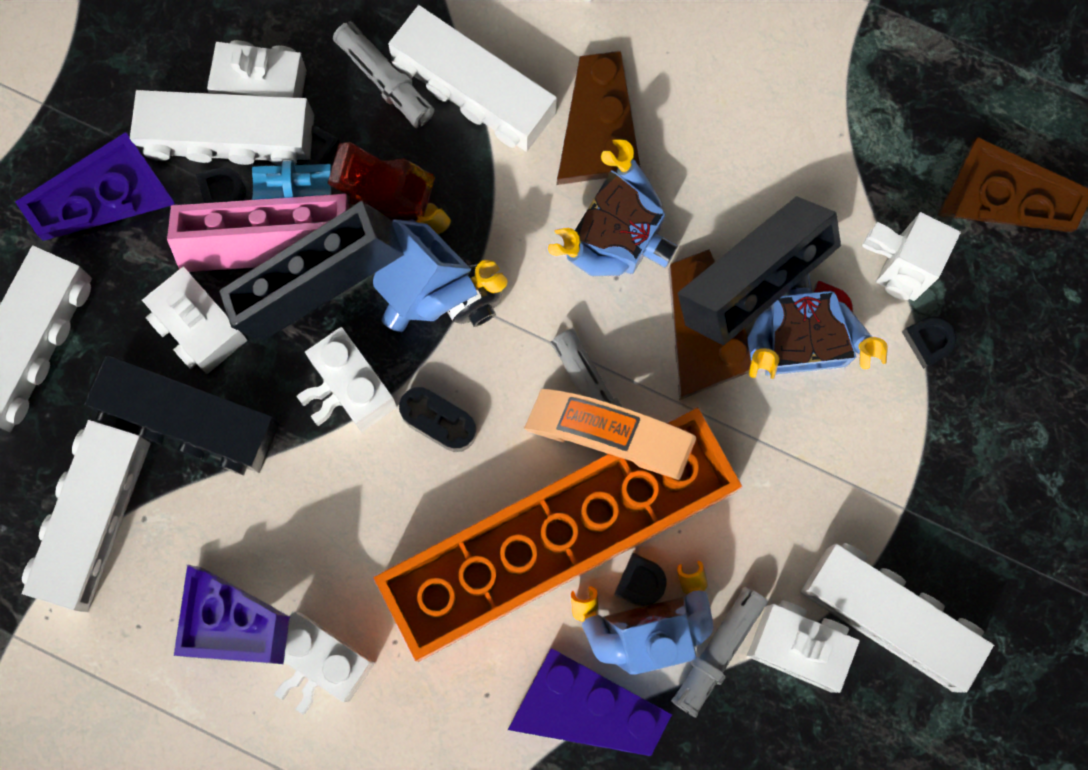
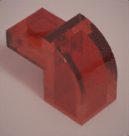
[327,142,435,218]

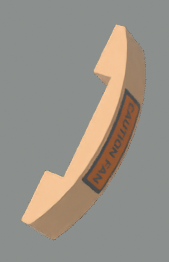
[524,389,696,480]

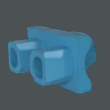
[252,160,332,200]

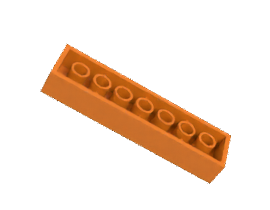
[373,407,742,662]

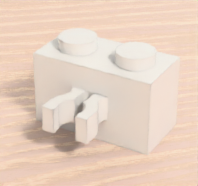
[207,40,307,98]
[862,212,961,301]
[142,266,248,374]
[297,327,397,433]
[747,600,860,692]
[274,611,375,714]

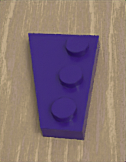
[15,132,175,241]
[174,565,290,665]
[508,648,672,756]

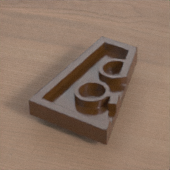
[557,51,641,185]
[937,137,1088,232]
[668,249,751,400]

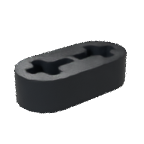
[399,387,476,452]

